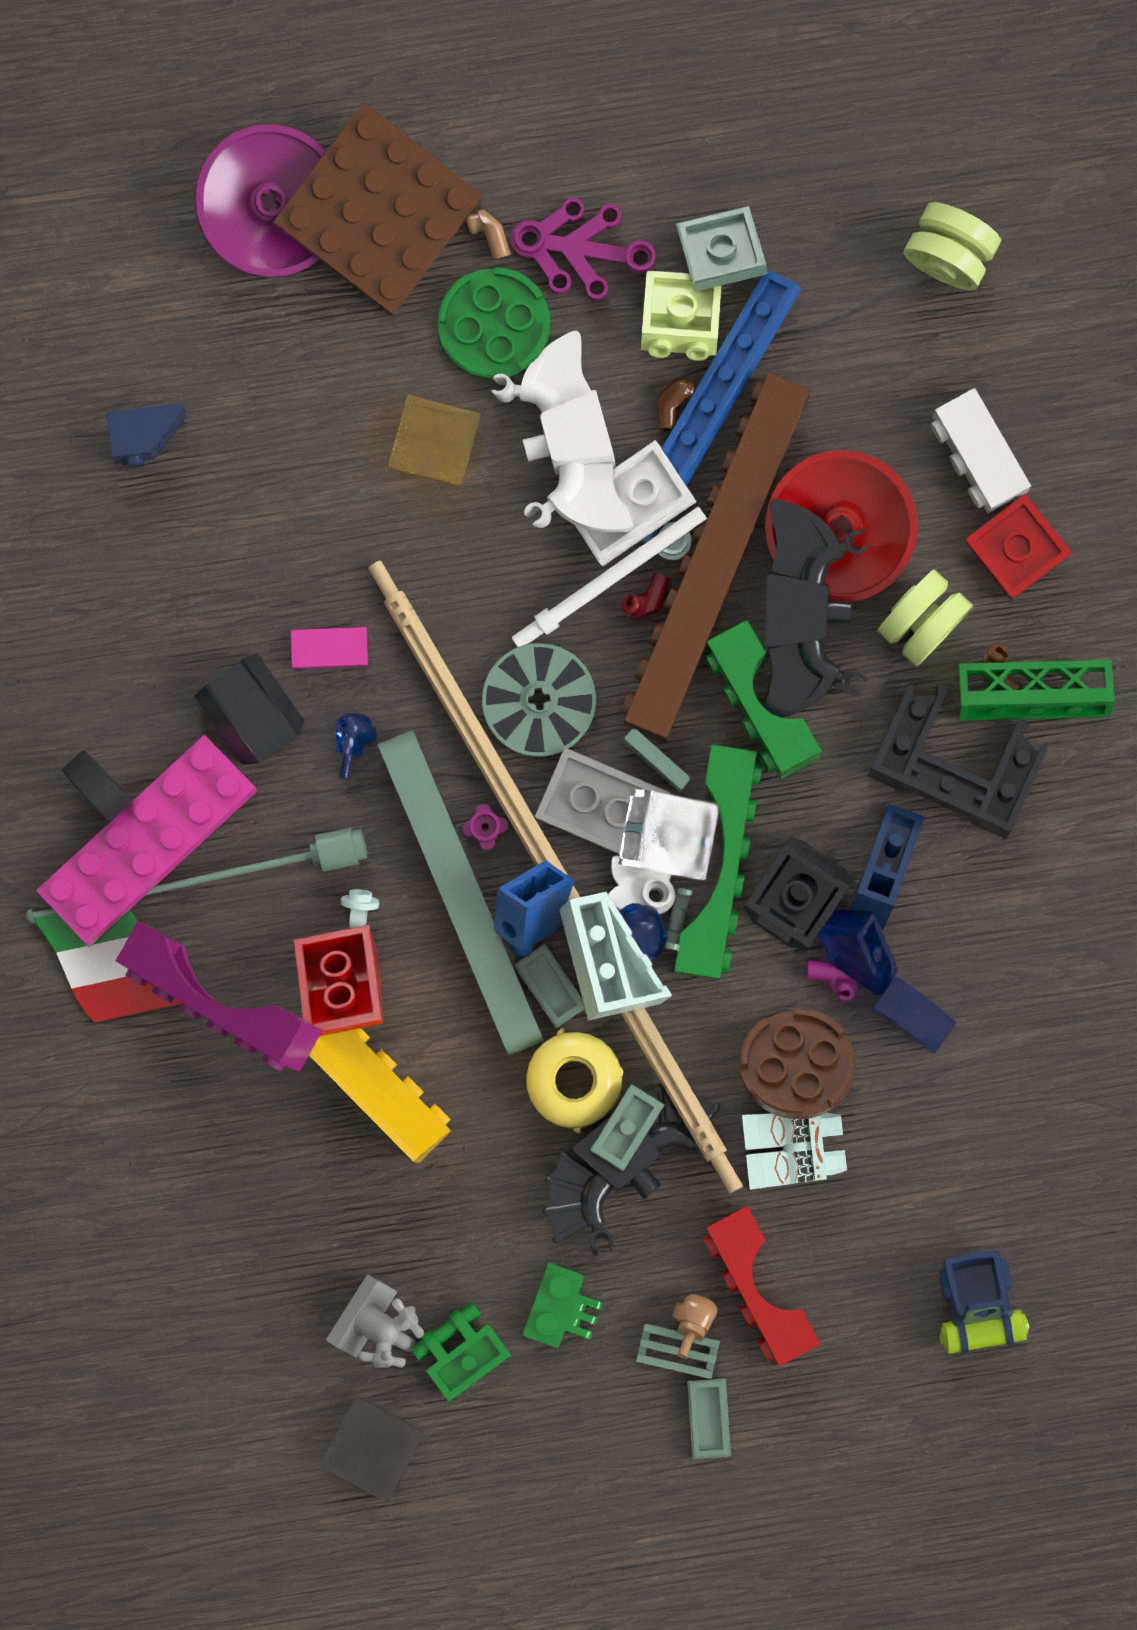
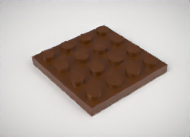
[273,102,483,316]

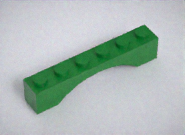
[674,745,763,981]

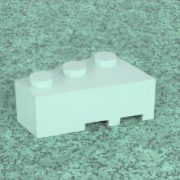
[559,892,672,1020]

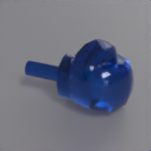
[335,712,377,779]

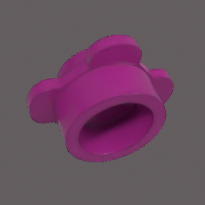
[463,804,508,850]

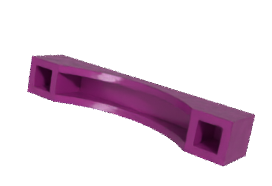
[115,921,322,1072]

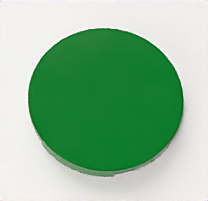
[438,267,551,381]

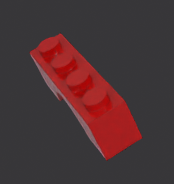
[703,1206,821,1366]

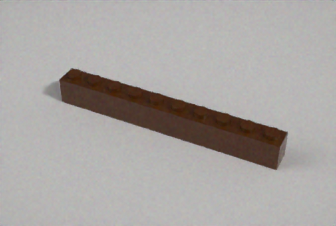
[620,373,811,742]

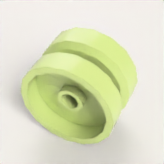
[903,202,1001,291]
[877,569,974,667]

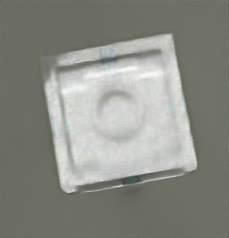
[618,789,720,881]

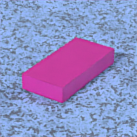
[291,627,369,670]

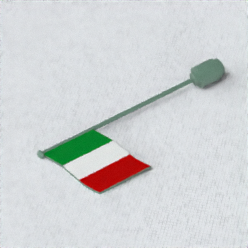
[26,827,368,1023]

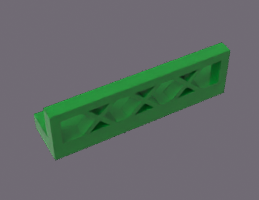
[958,660,1115,721]

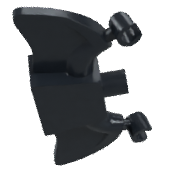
[764,499,872,718]

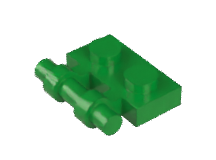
[410,1302,511,1402]

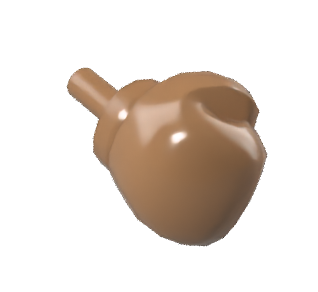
[672,1294,718,1359]

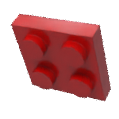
[964,494,1072,601]

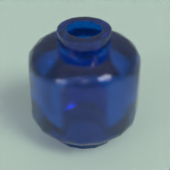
[620,903,667,960]

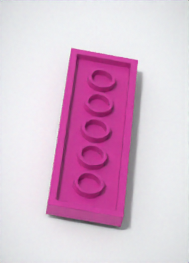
[36,735,257,947]

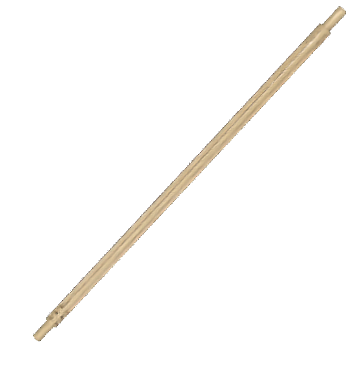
[368,561,743,1194]

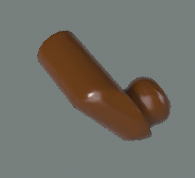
[657,378,696,431]

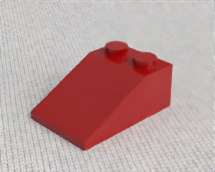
[294,925,383,1036]

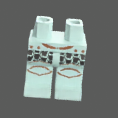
[742,1113,847,1190]

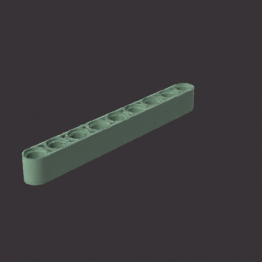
[377,729,544,1056]

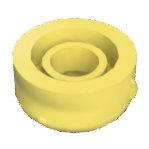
[526,1028,623,1134]

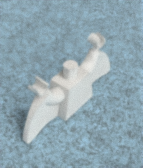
[491,331,633,532]

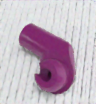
[806,960,858,1001]

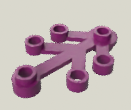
[511,198,656,302]

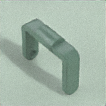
[664,888,692,951]

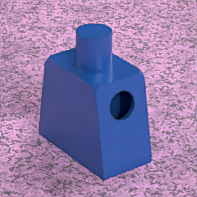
[494,860,574,956]

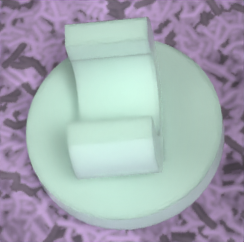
[341,889,379,928]

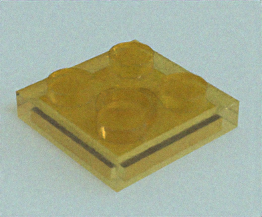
[388,394,481,488]

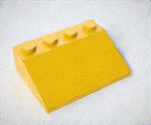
[309,1028,451,1163]

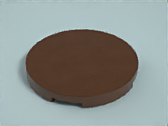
[740,1008,856,1119]

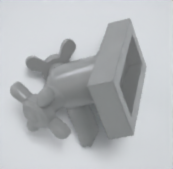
[326,1274,424,1368]

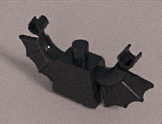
[542,1084,720,1256]

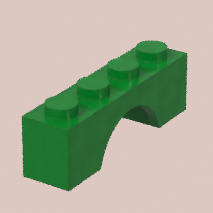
[704,620,822,780]

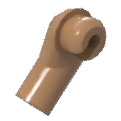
[466,210,511,259]

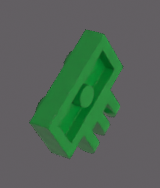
[522,1263,604,1349]

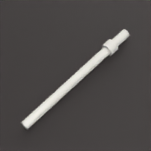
[512,506,707,647]

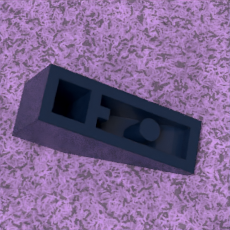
[847,804,924,930]

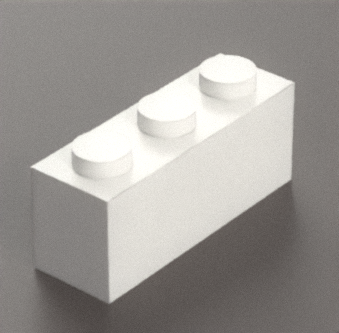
[931,388,1031,514]

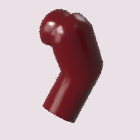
[621,573,671,619]

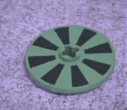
[482,643,596,757]

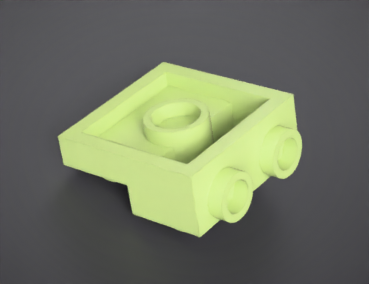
[641,271,721,361]

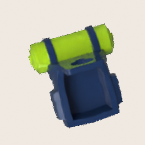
[939,1250,1029,1354]

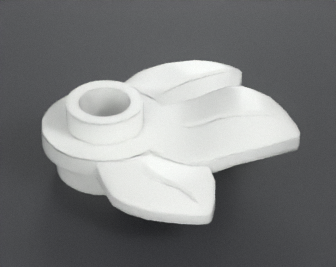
[608,843,675,915]

